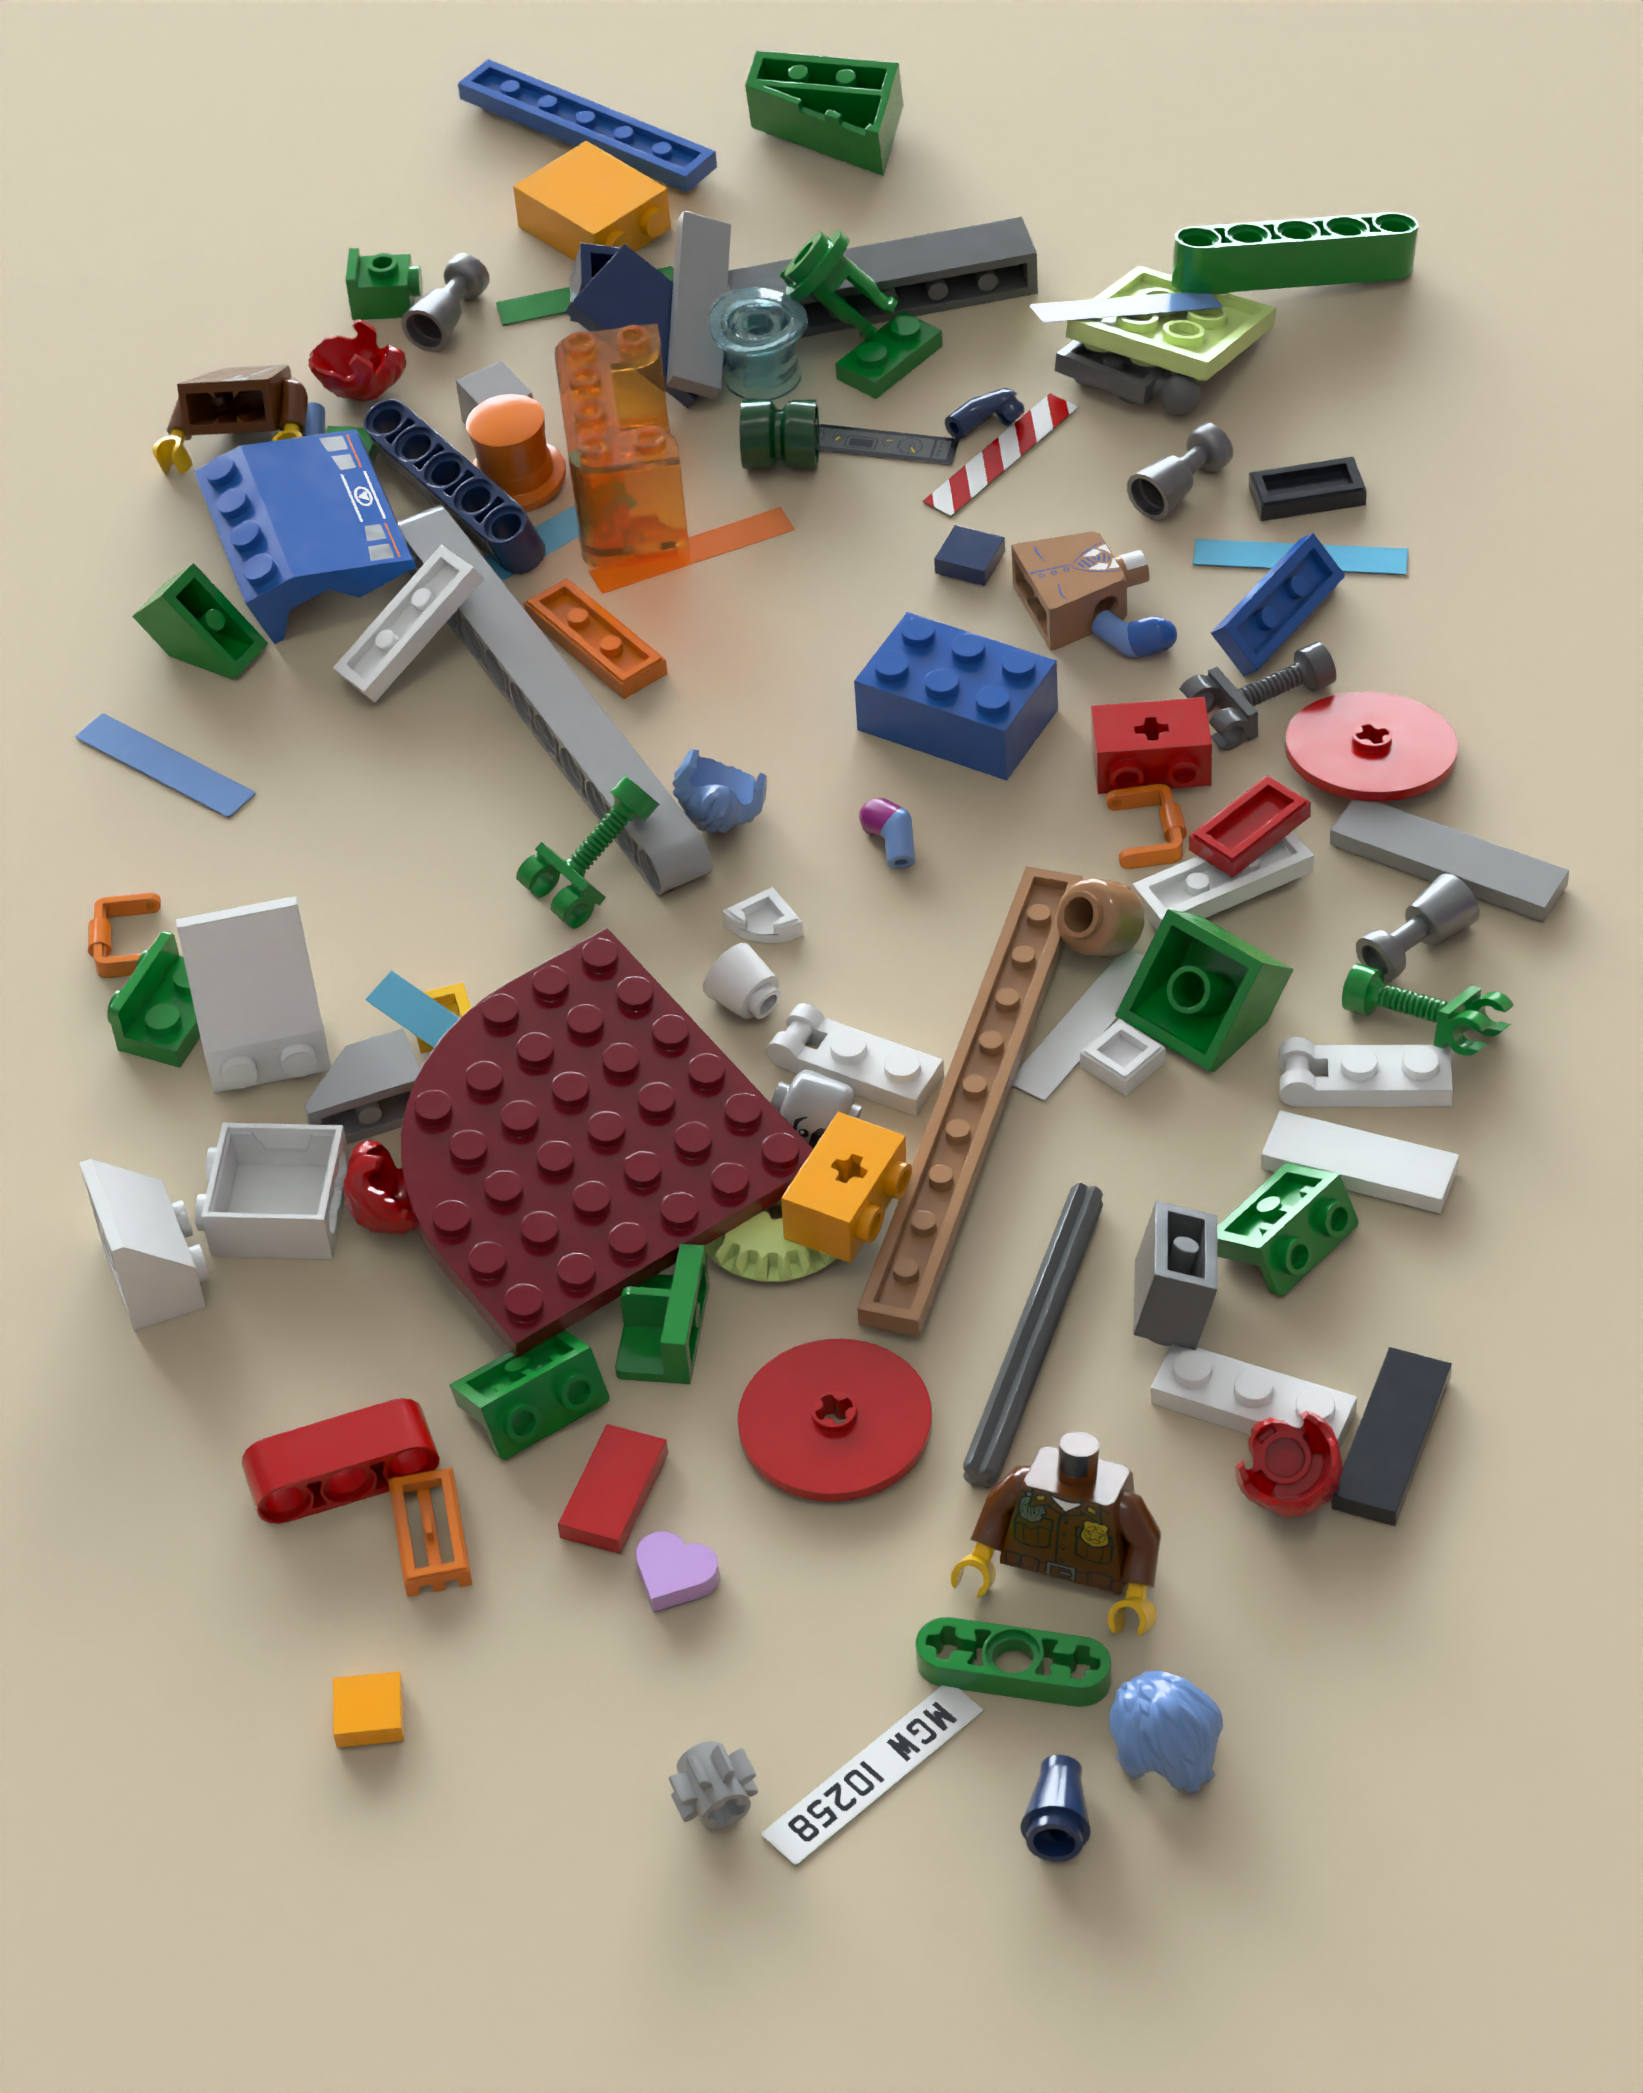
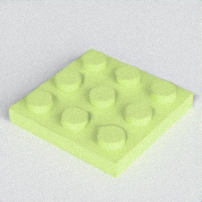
[1065,266,1276,382]

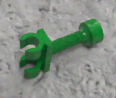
[516,774,660,929]
[1342,963,1514,1056]

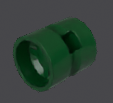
[740,399,820,469]

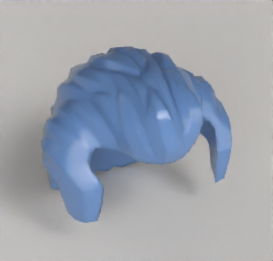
[672,749,767,834]
[1109,1670,1223,1794]

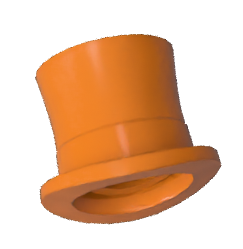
[466,394,566,513]

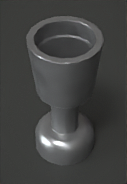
[401,254,490,352]
[1127,423,1233,520]
[1356,873,1480,983]

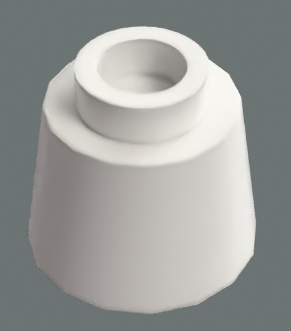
[703,943,781,1019]

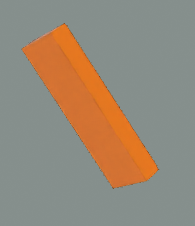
[524,578,668,699]

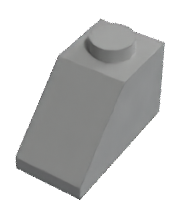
[304,1028,421,1144]

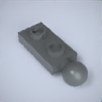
[1055,340,1202,416]

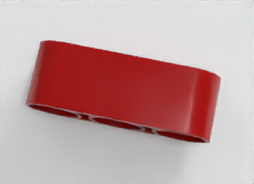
[242,1398,440,1524]

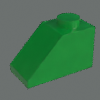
[132,563,268,680]

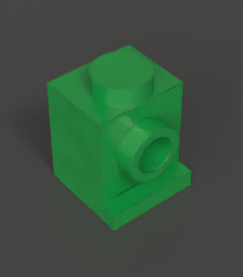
[345,248,423,320]

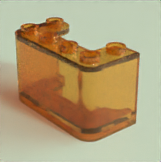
[554,324,690,568]

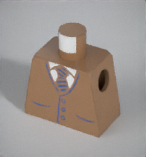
[1011,531,1150,651]

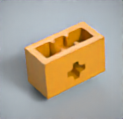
[781,1112,912,1263]

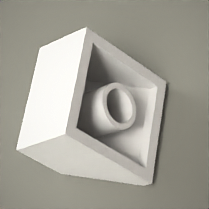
[79,1159,210,1331]

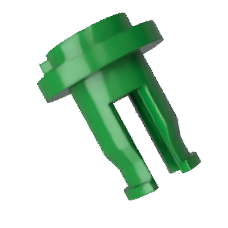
[779,230,898,340]

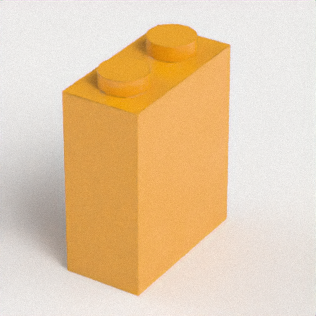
[513,141,671,261]

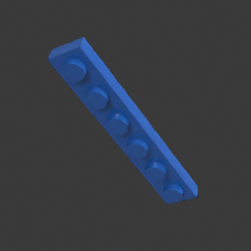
[458,59,717,193]

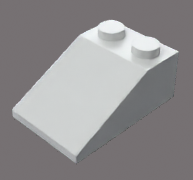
[176,896,331,1093]

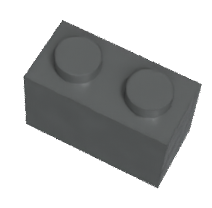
[1133,1201,1218,1350]

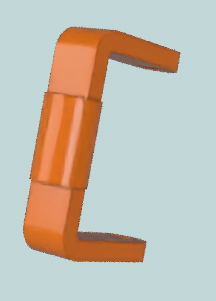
[1105,784,1187,869]
[88,893,161,978]

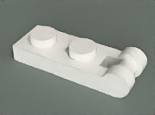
[766,1003,944,1117]
[1278,1037,1453,1107]

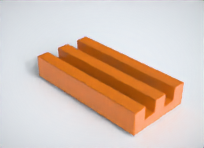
[388,1467,473,1597]

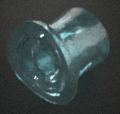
[709,288,807,400]

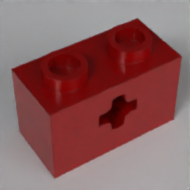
[1091,697,1212,794]

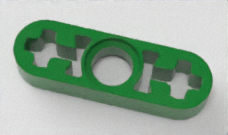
[915,1617,1111,1707]

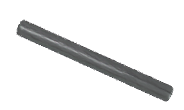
[963,1183,1103,1488]

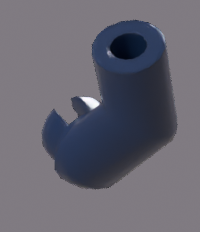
[944,387,1025,439]

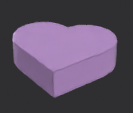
[636,1531,720,1612]

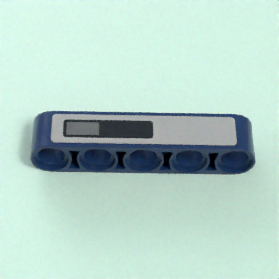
[363,399,546,574]

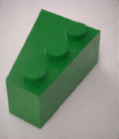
[745,50,904,176]

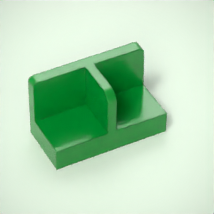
[615,1244,710,1384]

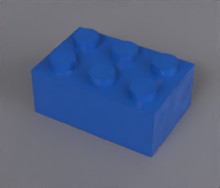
[854,612,1058,781]

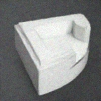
[723,887,804,943]

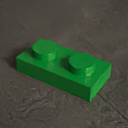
[836,311,943,399]

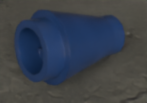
[1020,1755,1091,1862]

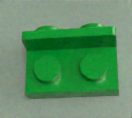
[107,931,200,1068]
[1217,1163,1359,1296]
[449,1330,610,1460]

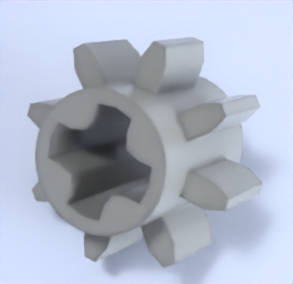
[668,1741,758,1829]

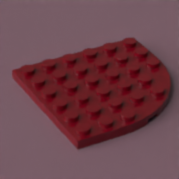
[401,928,813,1358]

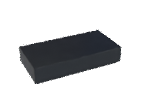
[1249,457,1367,521]

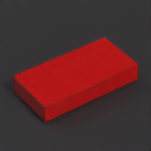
[1189,775,1311,878]
[558,1424,669,1554]

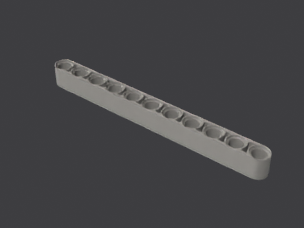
[398,505,713,895]

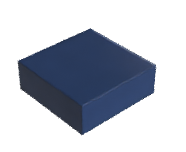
[934,525,1005,585]

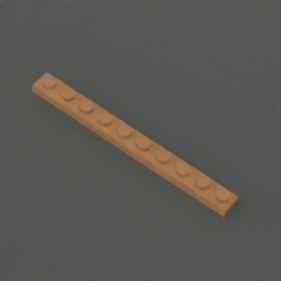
[857,866,1083,1337]

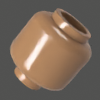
[1057,878,1145,957]

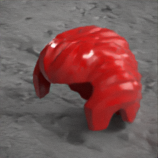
[308,319,407,401]
[343,1140,416,1235]
[1235,1410,1343,1518]

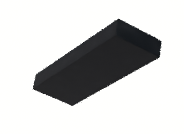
[1331,1347,1452,1526]

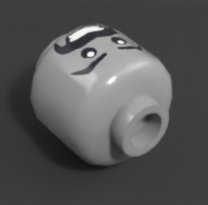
[770,1070,862,1149]

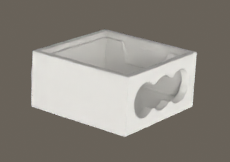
[195,1122,350,1259]

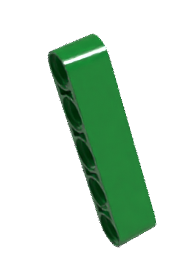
[1171,212,1419,294]

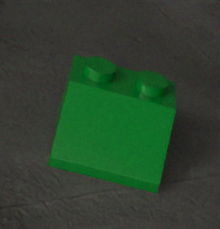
[1115,909,1294,1072]

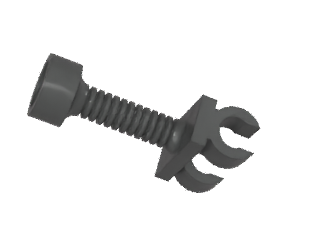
[1179,642,1337,751]

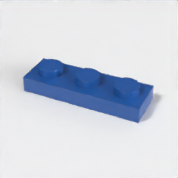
[1211,533,1345,676]

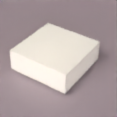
[1080,1019,1166,1096]

